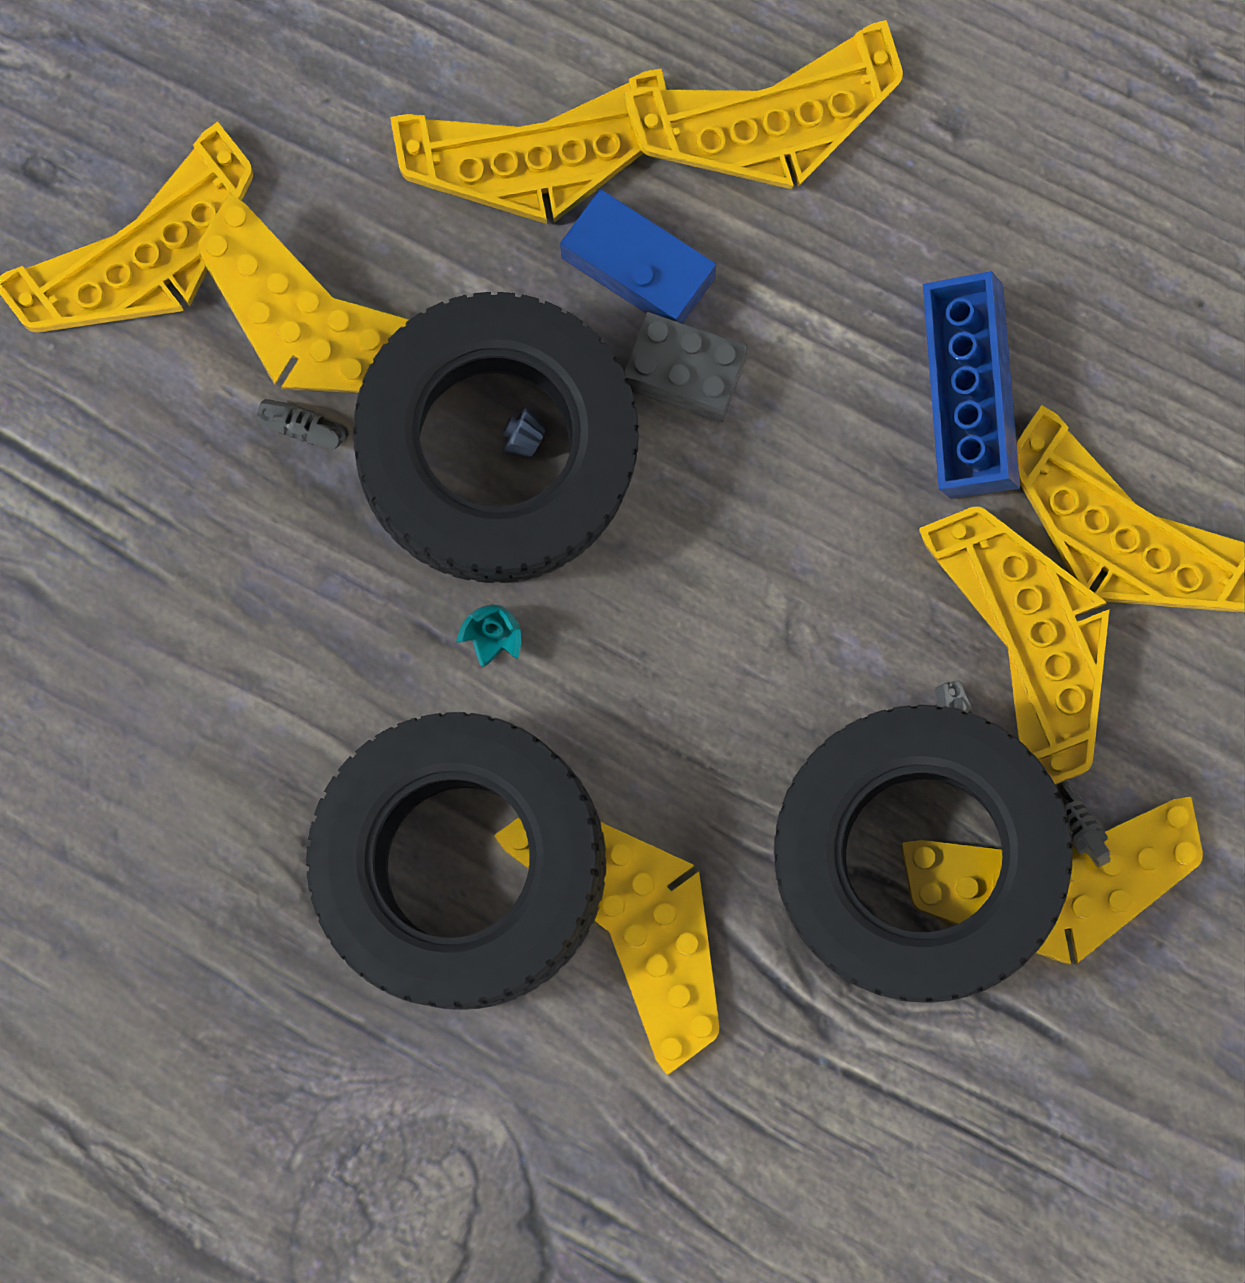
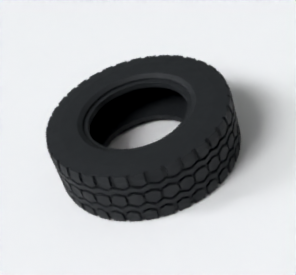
[353,292,639,583]
[774,705,1073,1003]
[306,712,606,1010]

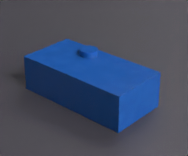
[560,189,716,324]

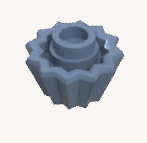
[502,408,546,457]

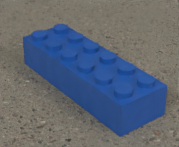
[923,271,1020,499]

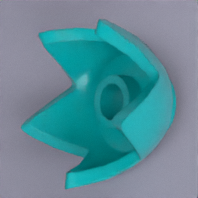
[456,604,521,667]

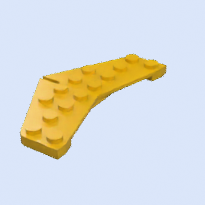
[623,20,903,189]
[390,68,666,224]
[0,121,254,333]
[198,194,409,393]
[1017,405,1245,613]
[919,507,1110,785]
[901,797,1203,965]
[494,817,720,1076]

